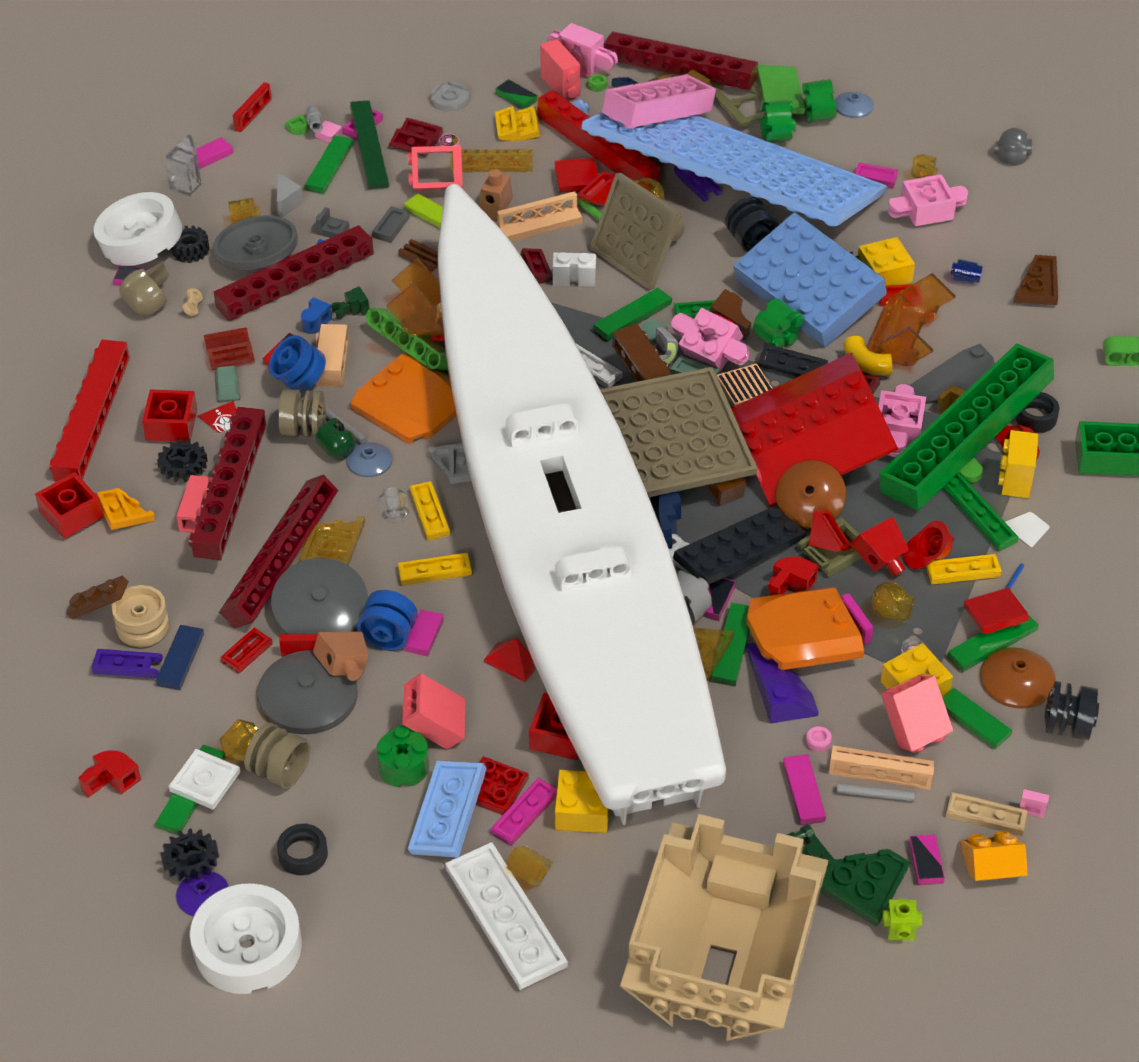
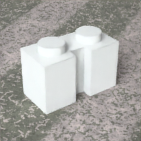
[553,252,596,287]

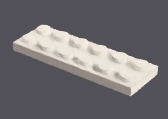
[445,842,568,990]

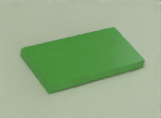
[757,65,805,114]

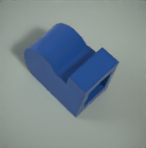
[301,297,332,334]

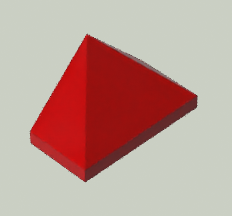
[577,171,615,205]
[809,509,852,552]
[484,638,536,682]

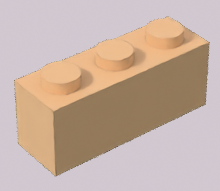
[316,324,349,386]

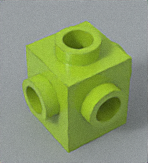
[882,898,922,941]

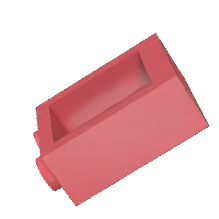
[408,146,463,191]

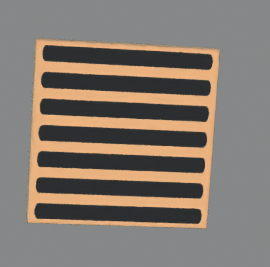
[716,363,773,407]

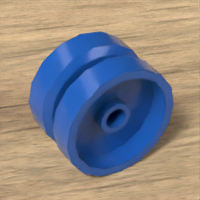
[269,335,326,393]
[357,590,418,651]

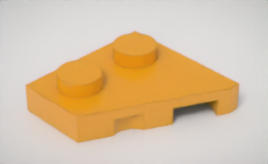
[97,488,155,530]

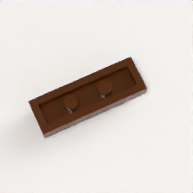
[66,576,129,619]

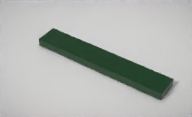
[350,100,389,189]

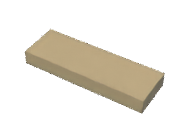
[946,792,1028,836]

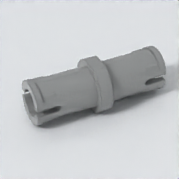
[306,105,323,133]

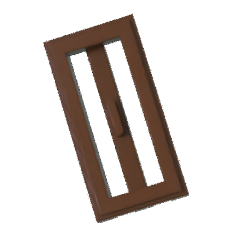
[398,239,438,272]

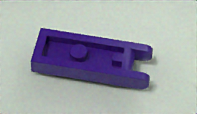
[674,166,722,202]
[92,649,163,678]

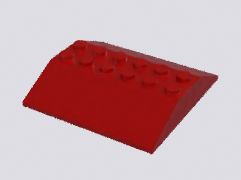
[731,352,899,507]

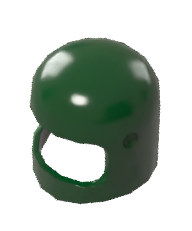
[315,418,356,460]

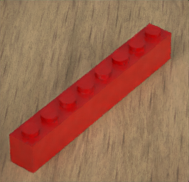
[537,90,660,191]
[49,339,130,482]

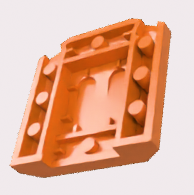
[350,354,457,444]
[746,587,864,670]

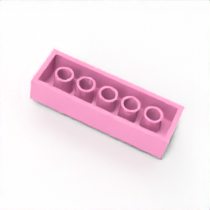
[602,74,716,129]

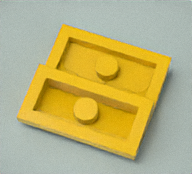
[495,106,541,141]

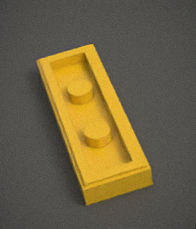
[409,481,450,541]
[398,552,472,586]
[926,554,1002,585]

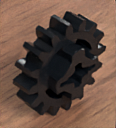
[157,439,208,482]
[161,829,219,882]

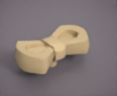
[182,288,203,316]

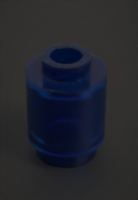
[950,259,983,284]

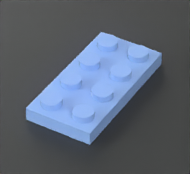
[408,761,486,858]

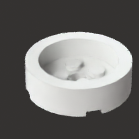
[94,192,182,266]
[190,884,302,994]

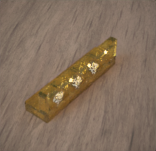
[451,149,533,172]

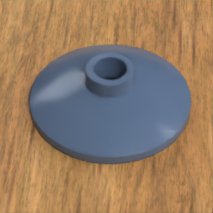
[835,92,874,118]
[347,442,392,477]

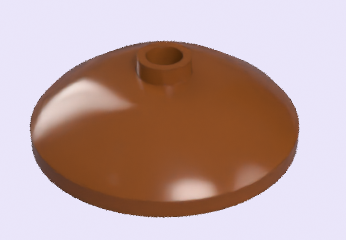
[776,460,846,529]
[980,647,1056,709]

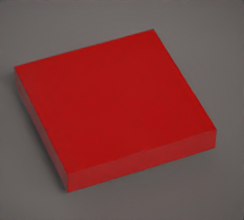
[554,158,598,193]
[964,587,1029,634]
[475,756,529,815]

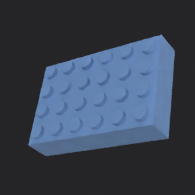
[733,212,887,348]

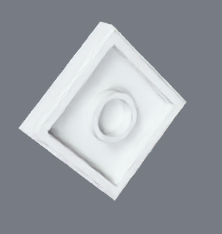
[169,749,240,810]

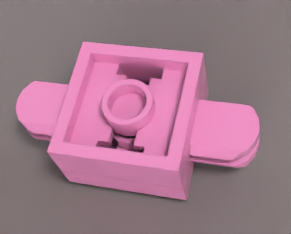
[547,23,618,78]
[888,174,968,226]
[671,308,750,372]
[879,384,926,457]

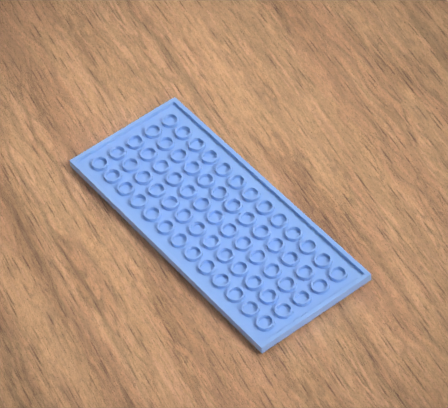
[581,112,887,226]

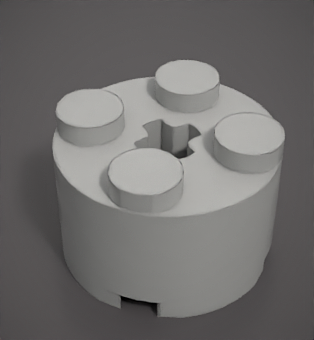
[676,571,712,625]

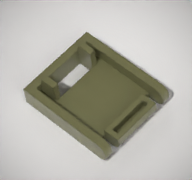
[798,517,862,577]

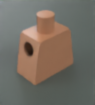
[480,169,513,222]
[313,632,368,681]

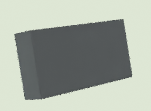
[372,206,410,243]

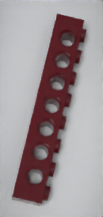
[604,31,758,91]
[213,225,374,321]
[189,407,266,561]
[219,474,339,628]

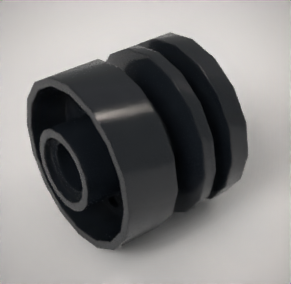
[725,197,779,252]
[1044,681,1099,740]

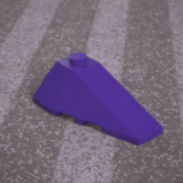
[746,643,819,724]

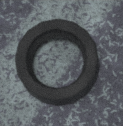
[1015,392,1060,433]
[277,823,328,875]

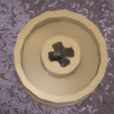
[112,585,170,648]

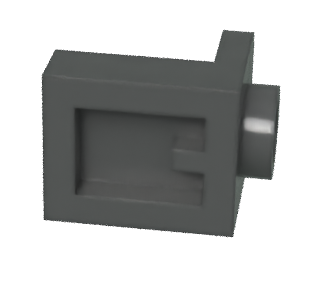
[315,207,350,238]

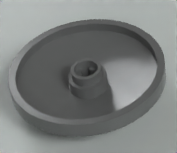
[213,215,298,270]
[271,558,368,634]
[258,650,358,735]

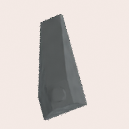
[909,344,995,404]

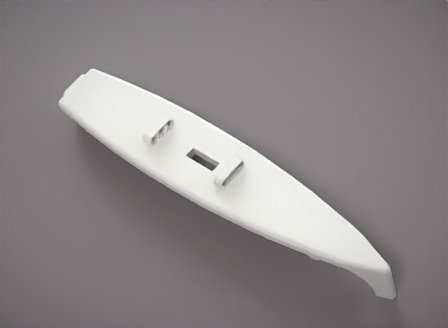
[438,184,726,825]

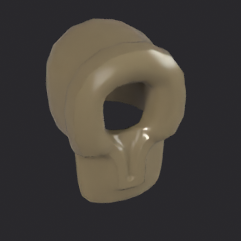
[119,262,169,316]

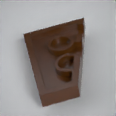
[1014,255,1058,305]

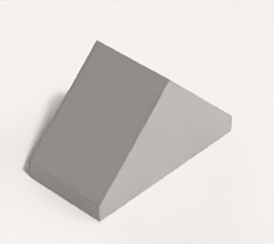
[277,174,304,217]

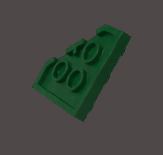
[820,849,911,927]

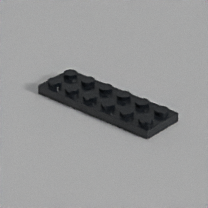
[673,506,807,584]

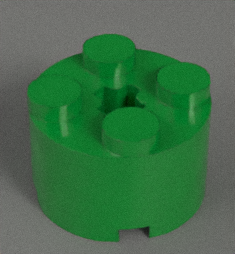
[802,79,836,123]
[760,100,796,142]
[753,298,805,348]
[376,725,429,787]

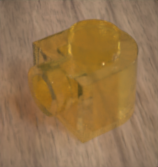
[911,154,938,179]

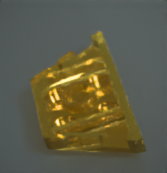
[300,516,365,565]

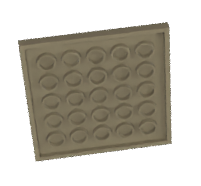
[600,367,757,497]

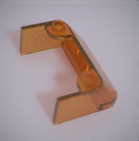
[386,258,444,336]
[866,273,956,366]

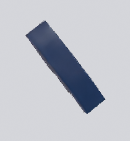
[659,491,681,549]

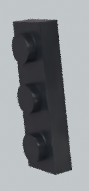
[758,343,828,377]

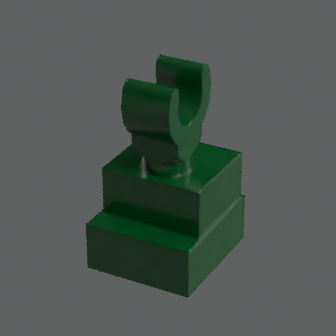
[331,286,370,319]

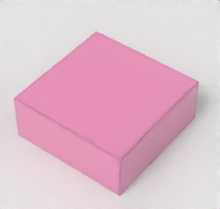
[315,120,343,143]
[1019,789,1049,818]

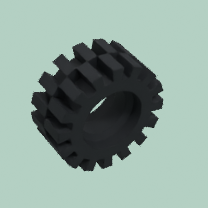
[171,225,210,263]

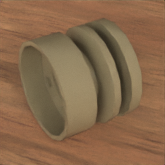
[279,389,326,437]
[244,723,311,789]

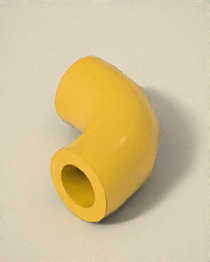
[843,336,892,376]

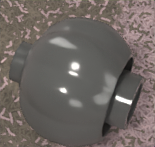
[995,128,1032,165]

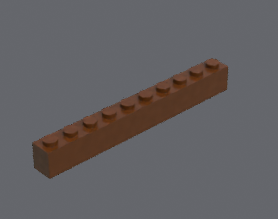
[612,323,747,506]

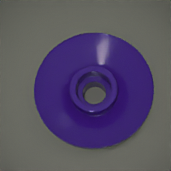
[176,871,229,917]

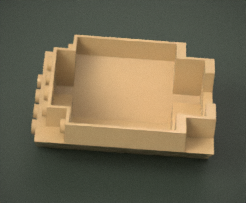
[620,814,828,1041]

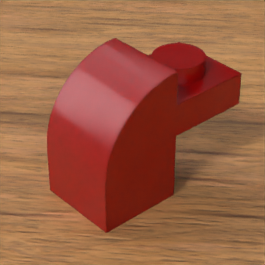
[768,557,819,596]
[78,750,141,798]

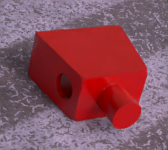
[850,517,908,577]

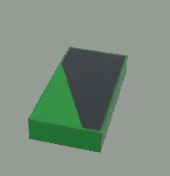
[495,79,537,109]

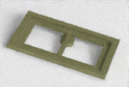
[710,81,764,127]

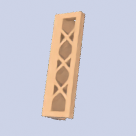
[497,191,582,241]
[829,746,934,790]

